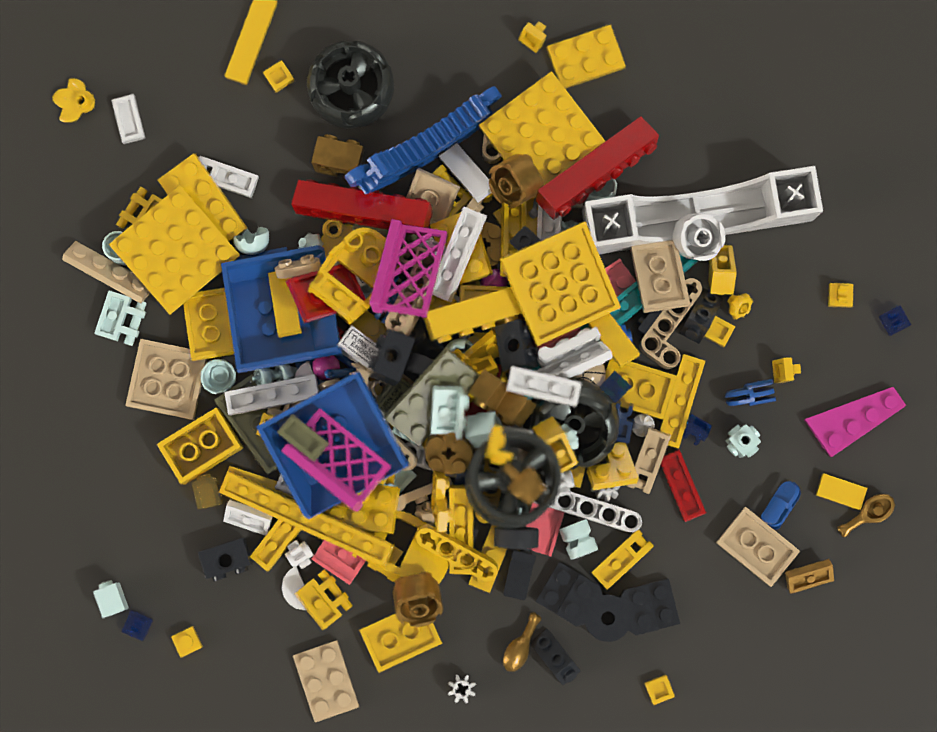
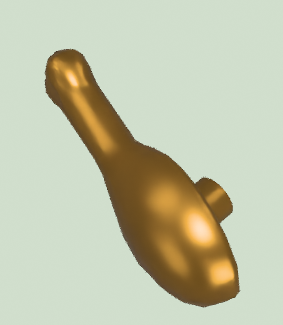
[837,494,895,538]
[503,612,541,672]

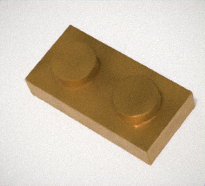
[785,559,834,594]

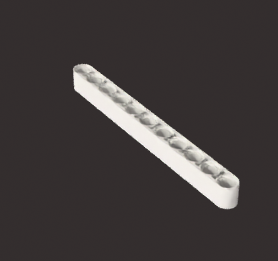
[401,442,642,532]

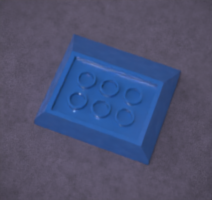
[221,245,342,373]
[257,371,410,519]

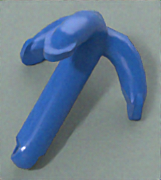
[324,354,356,378]

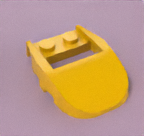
[308,228,401,324]
[352,511,449,583]

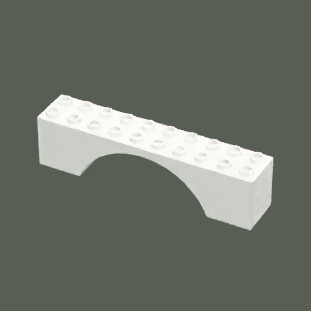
[582,166,823,254]

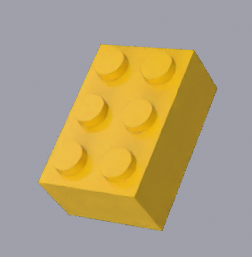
[157,407,243,485]

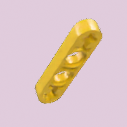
[416,524,498,581]

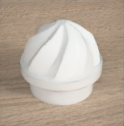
[632,414,655,437]

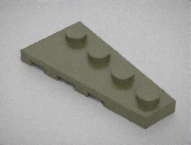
[214,374,278,475]

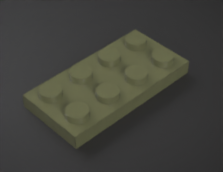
[384,348,480,446]

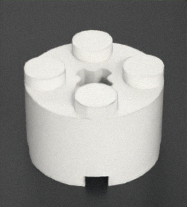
[673,213,725,261]

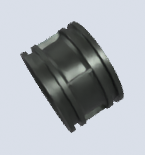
[465,430,562,528]

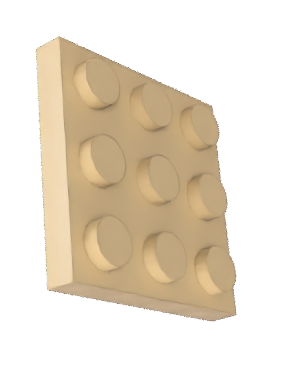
[125,339,207,420]

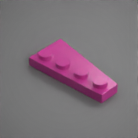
[804,387,907,457]

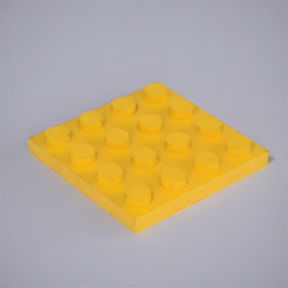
[479,71,606,199]
[109,185,240,315]
[499,222,621,346]

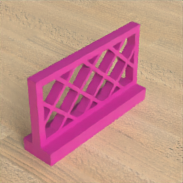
[370,219,448,317]
[282,408,392,512]

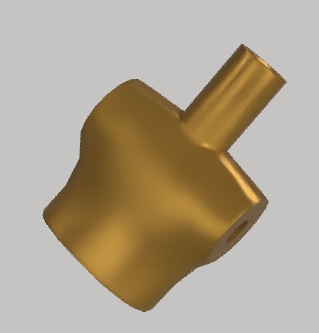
[503,463,547,506]

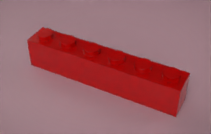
[536,117,659,221]
[291,179,433,236]

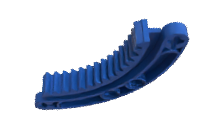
[344,86,502,195]

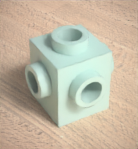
[725,424,761,458]

